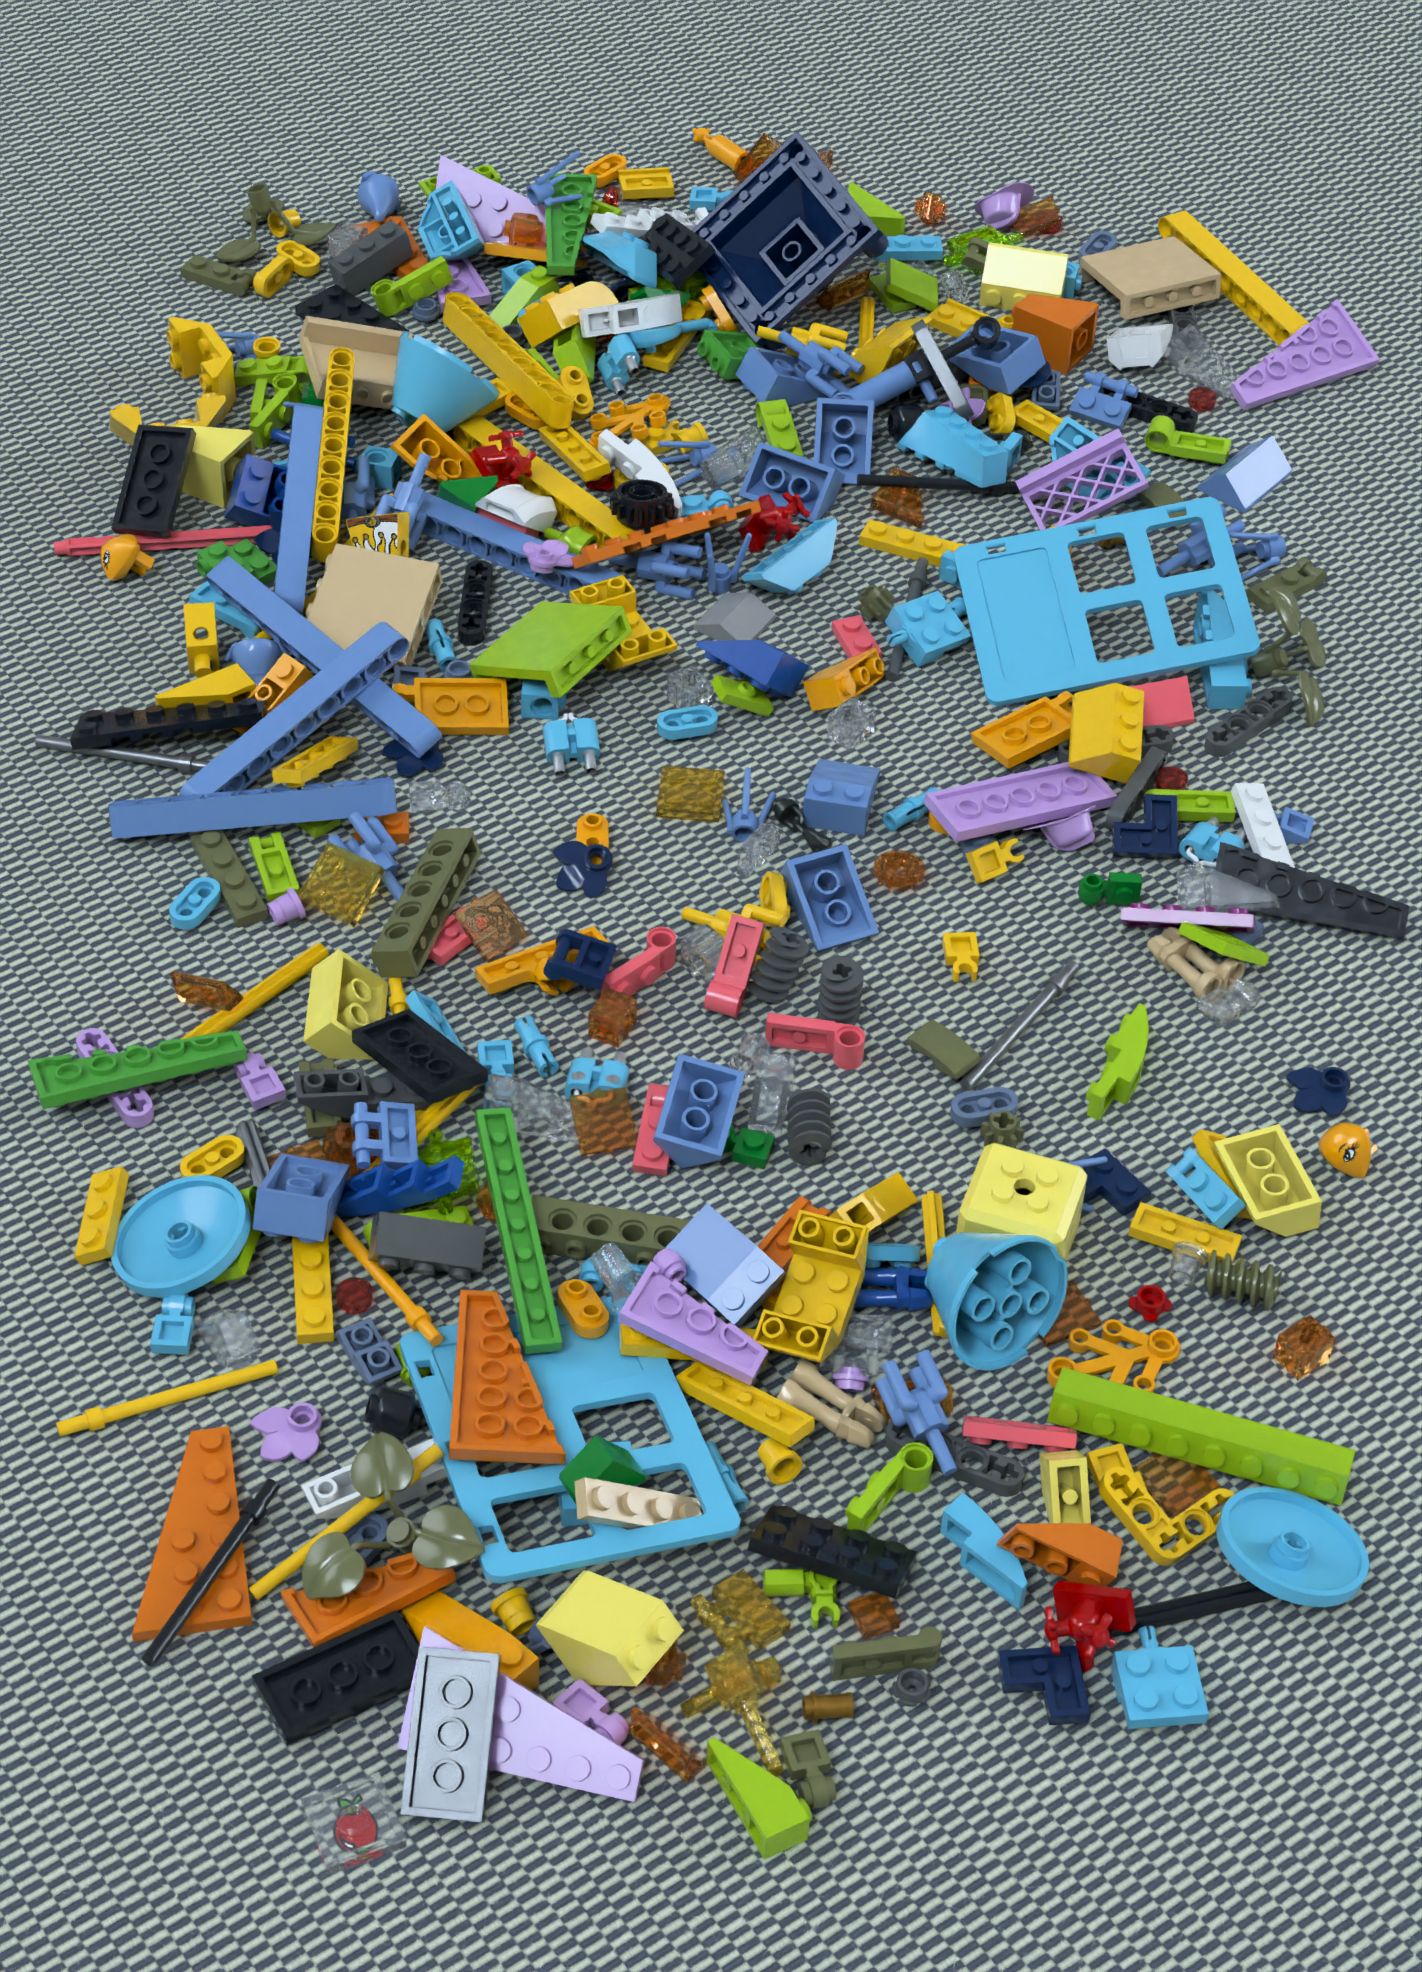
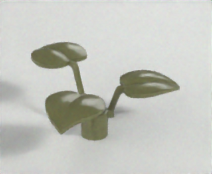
[214,183,337,262]
[1251,585,1326,728]
[302,1432,485,1600]

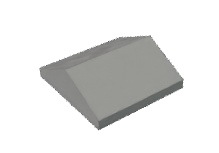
[693,592,776,641]

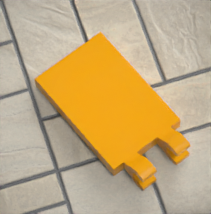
[484,241,589,267]
[392,678,509,735]
[971,691,1073,769]

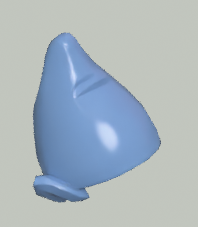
[357,171,401,223]
[224,638,290,687]

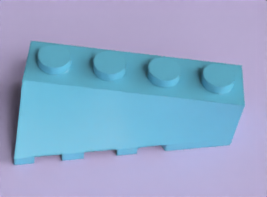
[897,406,1008,488]
[1193,590,1252,709]

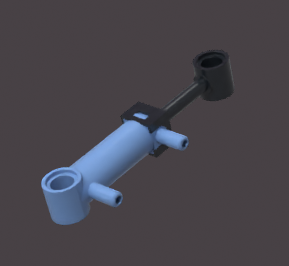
[832,316,1001,435]

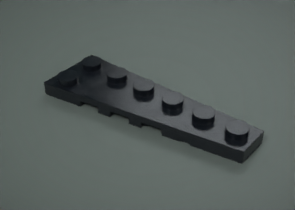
[70,698,268,750]
[1209,842,1410,939]

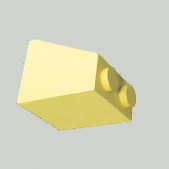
[178,425,256,509]
[536,1570,684,1687]

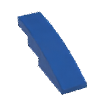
[336,1155,465,1217]

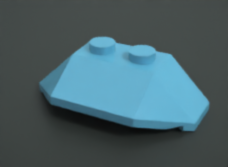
[418,181,484,261]
[582,231,657,288]
[1049,416,1151,500]
[742,518,838,595]

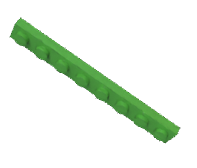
[474,1107,563,1354]

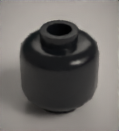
[887,405,925,441]
[364,1387,422,1439]

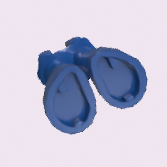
[853,1265,933,1312]

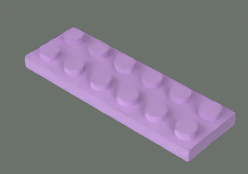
[924,762,1118,842]

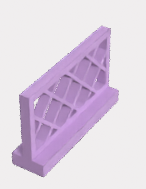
[1015,428,1149,530]

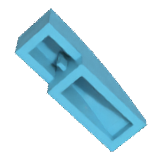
[940,1493,1028,1610]

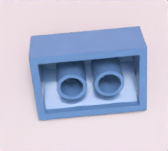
[739,441,845,522]

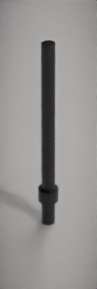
[857,474,1020,495]
[142,1479,280,1667]

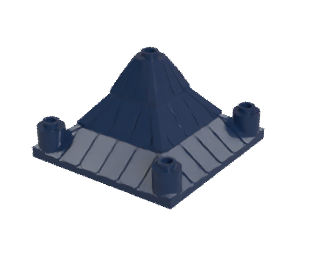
[692,131,888,351]

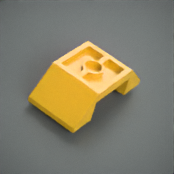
[166,317,236,424]
[109,392,226,446]
[569,575,678,672]
[753,1210,869,1363]

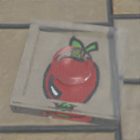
[301,1772,407,1875]

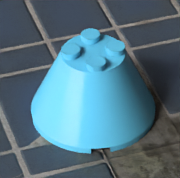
[391,331,500,433]
[924,1232,1068,1371]

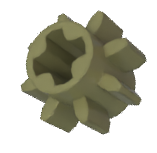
[858,584,895,621]
[980,1111,1024,1148]

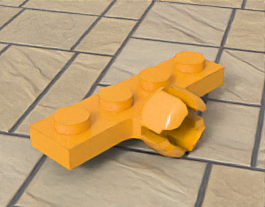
[475,926,609,996]

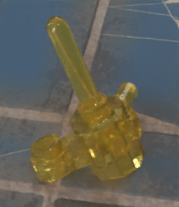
[680,1648,783,1777]

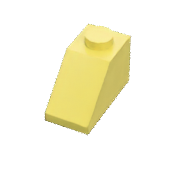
[1039,1450,1091,1524]

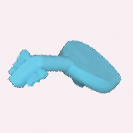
[626,318,718,353]

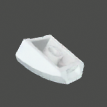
[1107,324,1173,370]
[475,484,557,532]

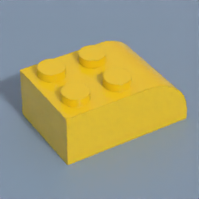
[517,281,619,348]

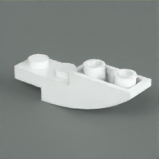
[590,207,695,238]
[578,293,683,338]
[598,429,682,520]
[301,1438,449,1519]

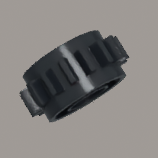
[610,479,674,528]

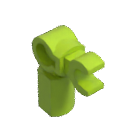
[763,1568,840,1628]

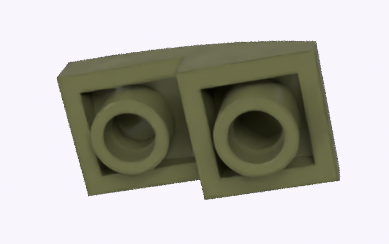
[1137,481,1186,518]
[907,1019,982,1080]

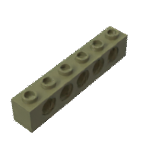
[371,828,481,978]
[531,1195,744,1266]

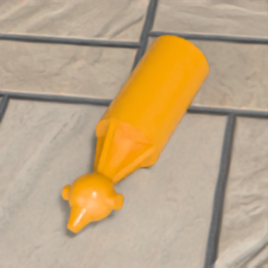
[692,127,752,174]

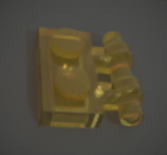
[690,1569,790,1660]

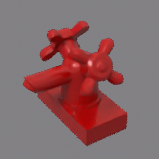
[469,430,536,490]
[737,492,810,553]
[1044,1580,1136,1672]

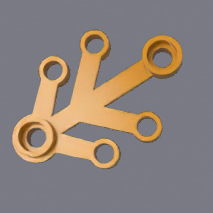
[589,393,671,451]
[1046,1319,1180,1393]

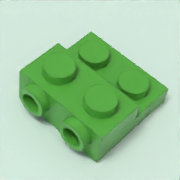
[697,329,763,381]
[196,539,277,585]

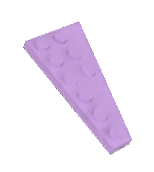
[436,155,590,256]
[1229,298,1380,411]
[397,1626,645,1802]

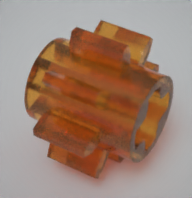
[914,193,947,224]
[646,1640,687,1689]

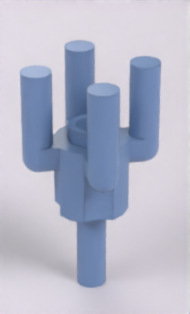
[778,330,865,398]
[375,453,431,552]
[341,455,375,540]
[1156,505,1246,577]
[608,541,707,600]
[327,812,404,902]
[875,1350,958,1476]

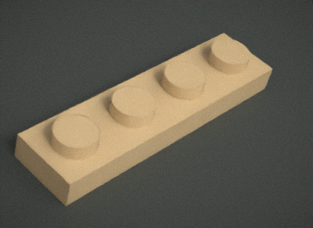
[575,1477,701,1529]

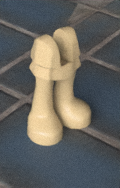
[1147,927,1245,1004]
[777,1359,886,1449]

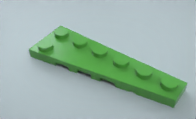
[545,173,597,276]
[28,1030,248,1109]

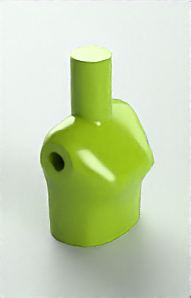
[544,525,598,555]

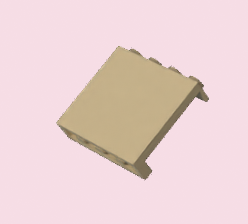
[1080,236,1221,320]
[298,316,413,410]
[306,543,443,669]

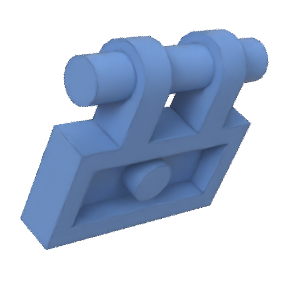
[1069,371,1139,432]
[351,1101,418,1170]

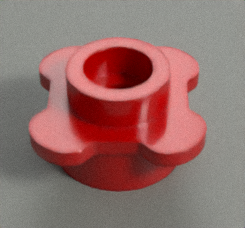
[585,470,614,491]
[1128,1285,1172,1322]

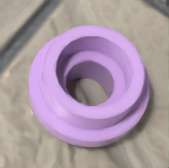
[832,1367,869,1393]

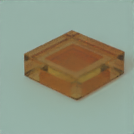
[848,1592,900,1640]

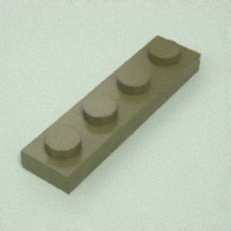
[190,829,269,928]

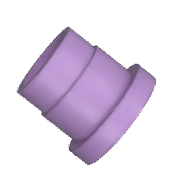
[267,887,306,926]

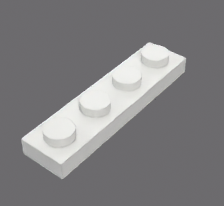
[1231,783,1295,868]

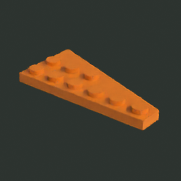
[571,500,762,569]
[449,1290,565,1465]
[132,1426,252,1642]

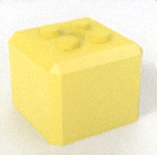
[956,1143,1088,1262]

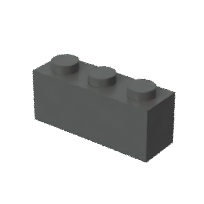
[328,219,413,296]
[368,1211,486,1280]

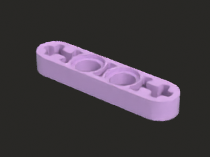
[76,1028,154,1128]

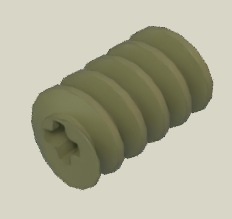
[1204,1249,1283,1311]

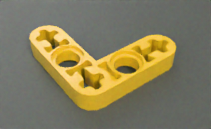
[1098,1467,1235,1566]

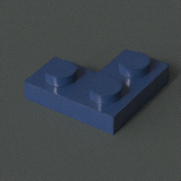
[1112,794,1178,859]
[1083,1148,1151,1216]
[997,1645,1090,1725]

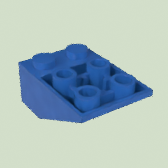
[224,454,317,530]
[696,640,809,698]

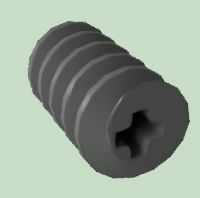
[748,926,809,1003]
[817,956,864,1025]
[787,1089,832,1166]

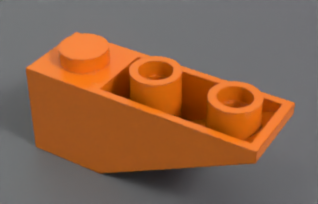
[997,1523,1123,1586]

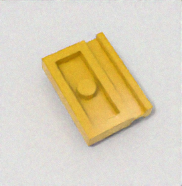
[618,167,674,200]
[928,298,994,338]

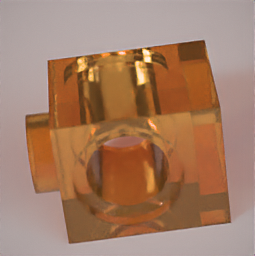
[588,988,637,1048]
[1273,1315,1336,1381]

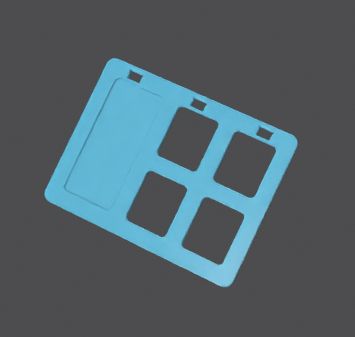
[954,497,1260,706]
[400,1295,740,1583]

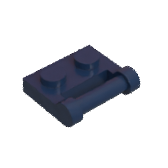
[543,929,617,991]

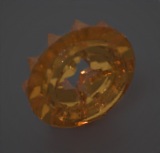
[873,850,925,892]

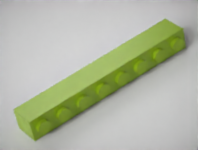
[1047,1367,1355,1506]

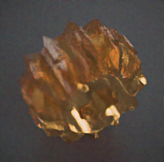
[323,1119,379,1177]

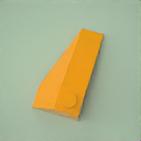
[391,414,482,482]
[401,1590,539,1690]

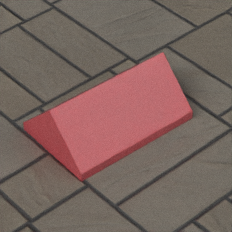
[1131,676,1195,728]

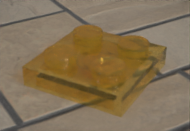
[656,766,725,823]
[298,842,386,927]

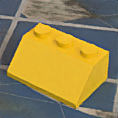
[848,316,932,383]
[1068,683,1144,784]

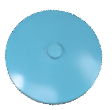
[111,1175,251,1298]
[1216,1487,1369,1607]

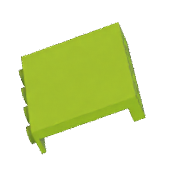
[469,601,632,698]

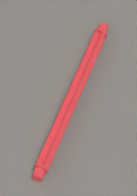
[54,525,271,556]

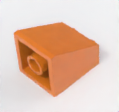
[1012,294,1099,375]

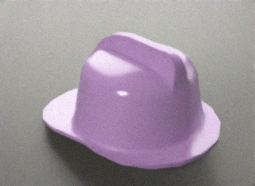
[975,182,1034,231]
[1023,805,1095,851]

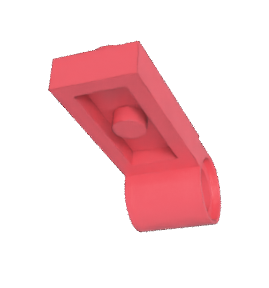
[704,914,766,1018]
[601,927,676,1009]
[765,1013,865,1070]
[632,1083,671,1177]

